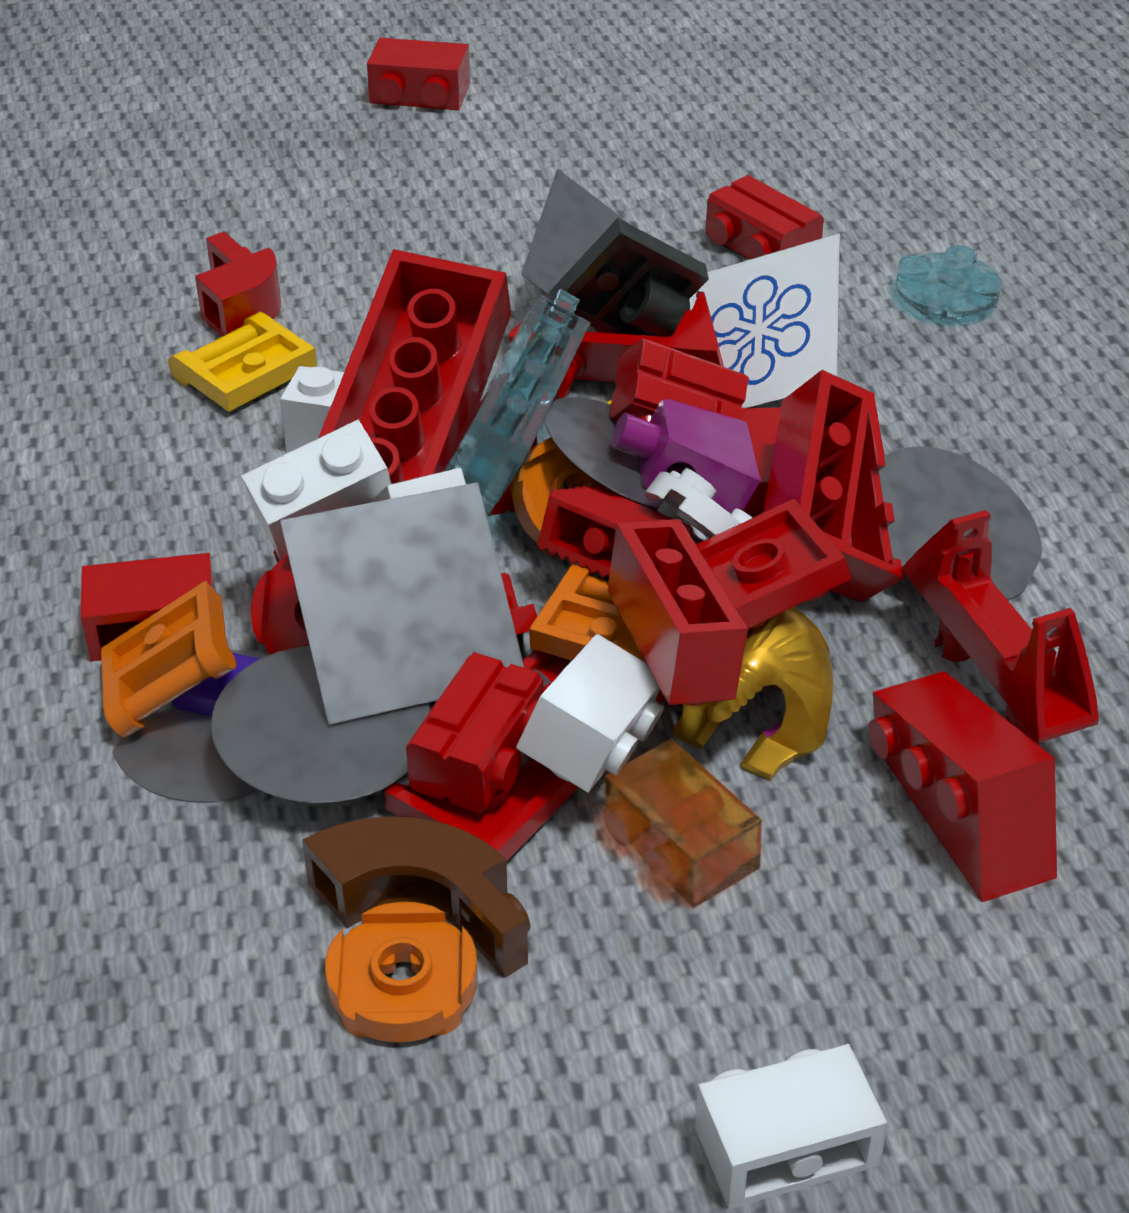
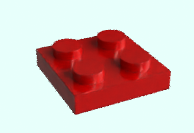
[696,499,852,630]

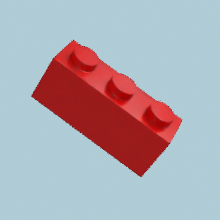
[608,519,748,706]

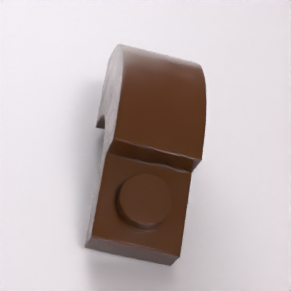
[302,816,531,978]

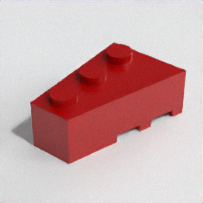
[763,370,904,602]
[868,671,1057,902]

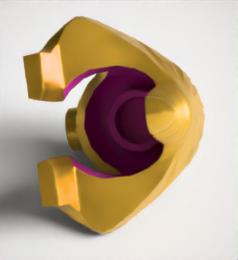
[673,607,834,781]

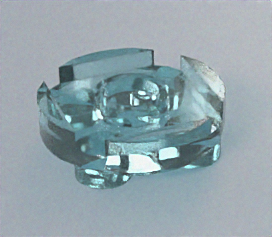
[894,245,1002,327]

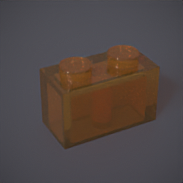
[603,738,762,909]

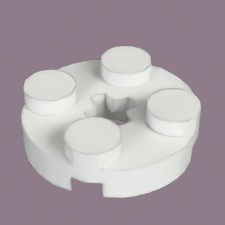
[644,468,752,544]

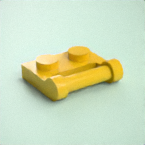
[168,312,317,412]

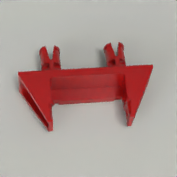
[507,291,724,411]
[903,510,1099,745]

